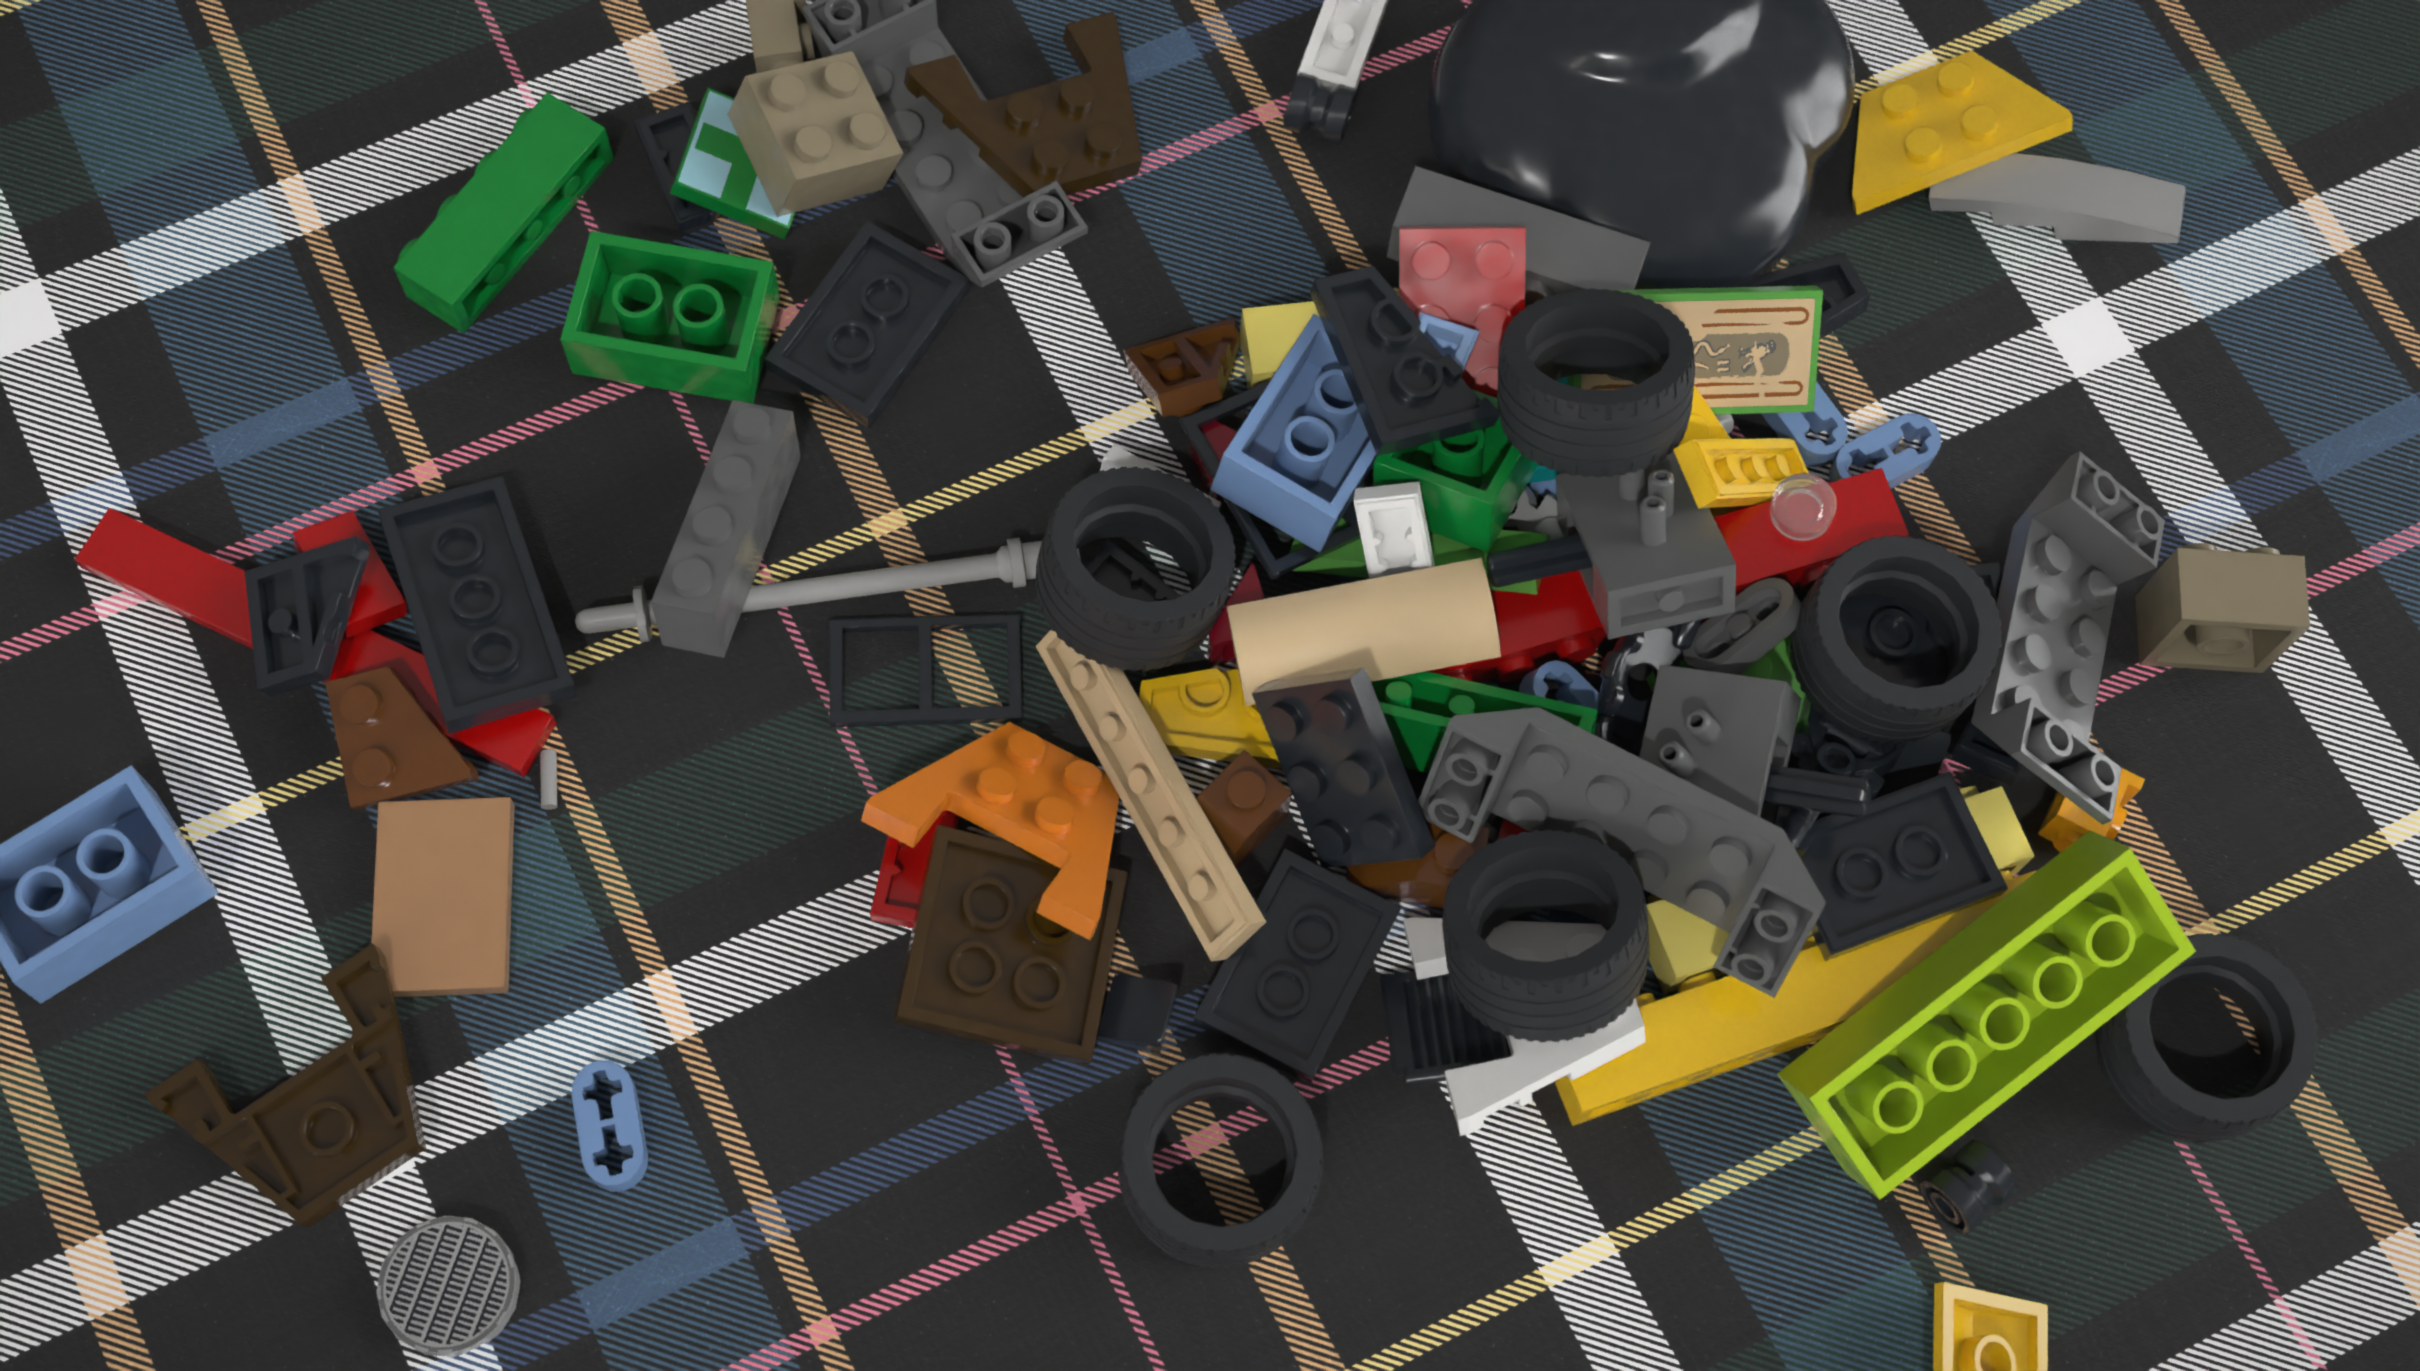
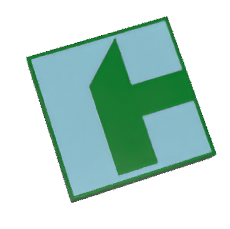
[670,88,795,239]

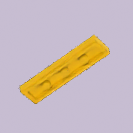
[1673,438,1815,509]

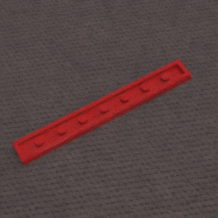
[74,507,557,778]

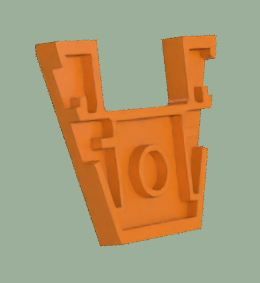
[861,722,1119,940]

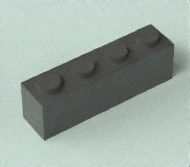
[1387,166,1650,308]
[651,400,801,658]

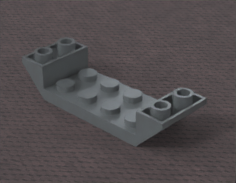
[802,0,1088,288]
[1971,451,2165,825]
[1418,707,1826,998]

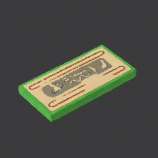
[1568,286,1823,415]

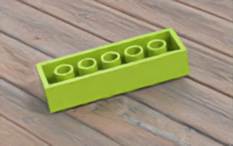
[1777,830,2196,1200]

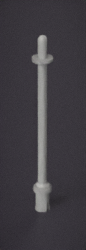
[575,537,1081,642]

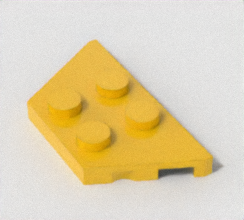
[1852,51,2073,215]

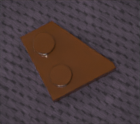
[1124,317,1240,417]
[325,666,479,810]

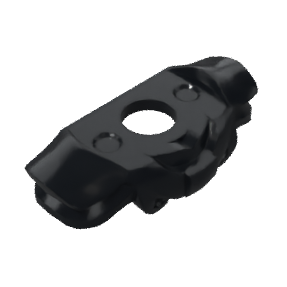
[1596,619,1701,757]

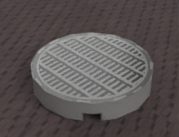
[376,1216,521,1358]

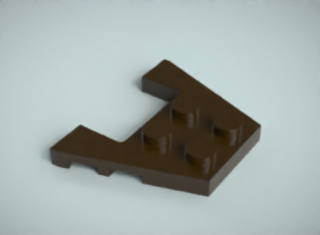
[904,12,1142,198]
[145,943,426,1228]

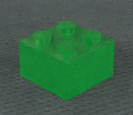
[1373,389,1538,553]

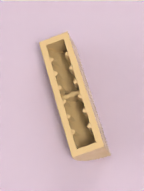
[1227,558,1501,706]

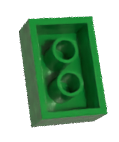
[560,231,780,404]

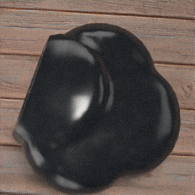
[1427,0,1855,289]

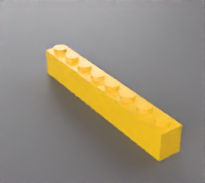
[1555,870,2036,1126]

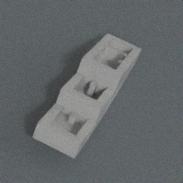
[1929,153,2186,243]

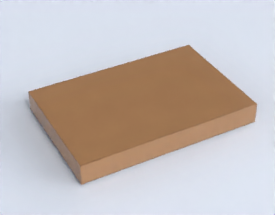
[371,797,515,997]

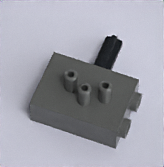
[1486,451,1736,639]
[1639,665,1871,824]

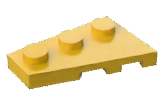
[1139,668,1282,769]

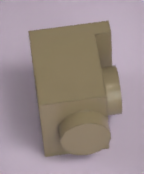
[745,0,815,73]

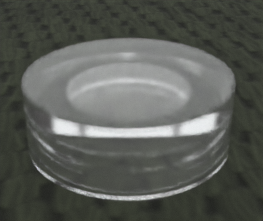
[1769,473,1837,541]

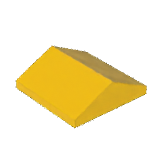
[1933,1282,2048,1371]

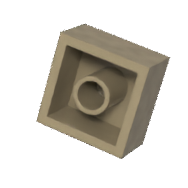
[728,51,903,217]
[2135,543,2310,673]

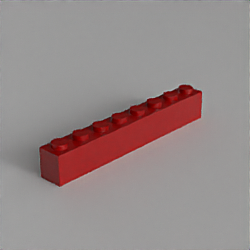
[1427,468,1909,683]

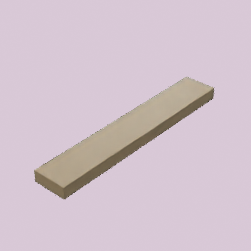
[1036,630,1266,961]

